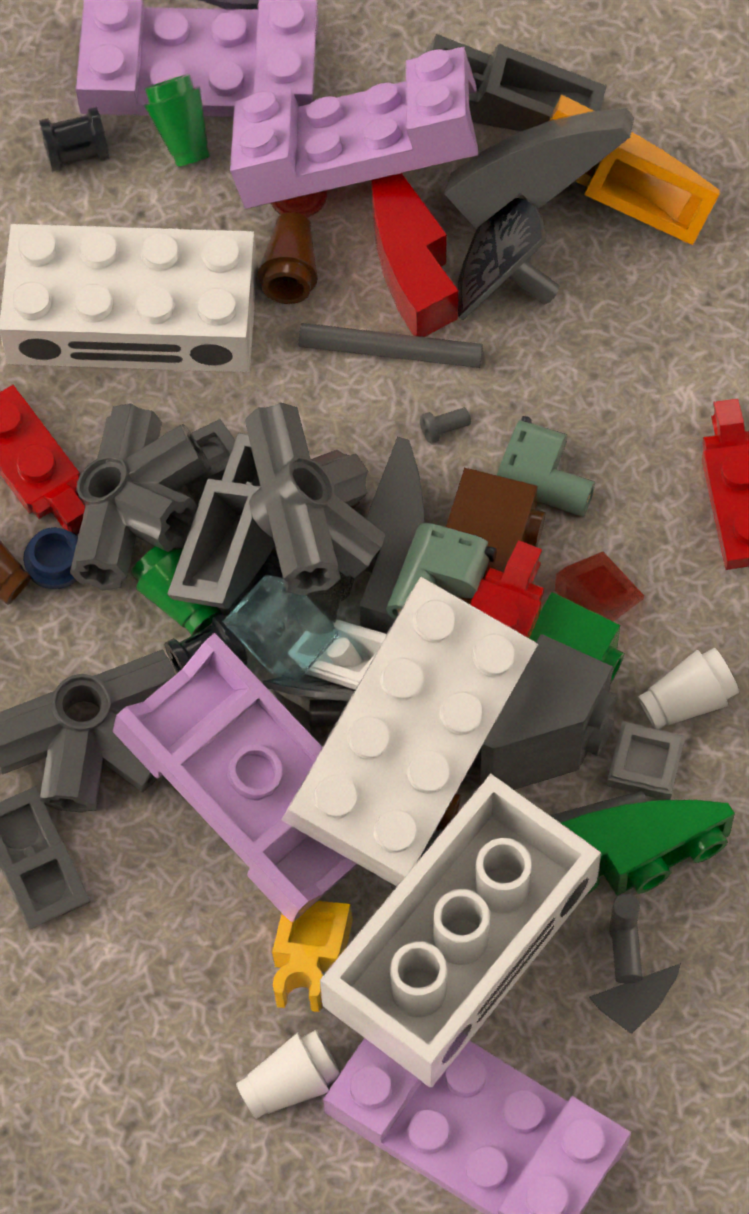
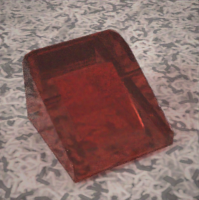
[555,551,644,622]

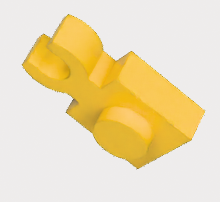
[272,901,353,1012]

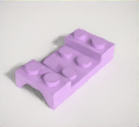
[76,0,319,117]
[230,47,478,209]
[113,633,358,923]
[323,1038,631,1214]

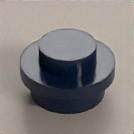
[23,527,78,589]

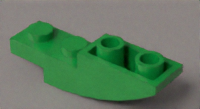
[560,800,735,896]

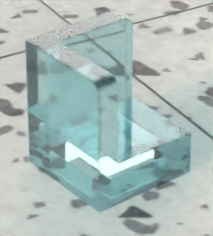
[223,575,339,681]

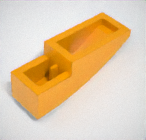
[548,94,720,245]

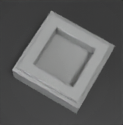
[607,721,685,800]

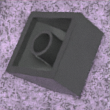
[480,634,618,790]

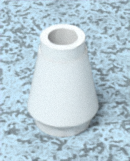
[638,648,739,729]
[236,1030,341,1119]

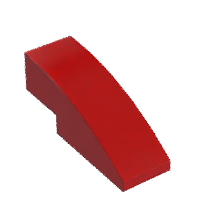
[372,173,458,337]

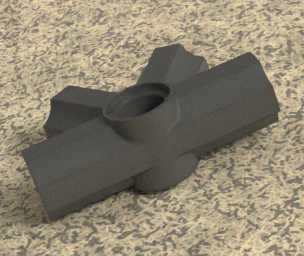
[245,402,385,596]
[70,403,211,591]
[0,649,176,813]

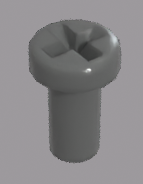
[420,407,471,443]

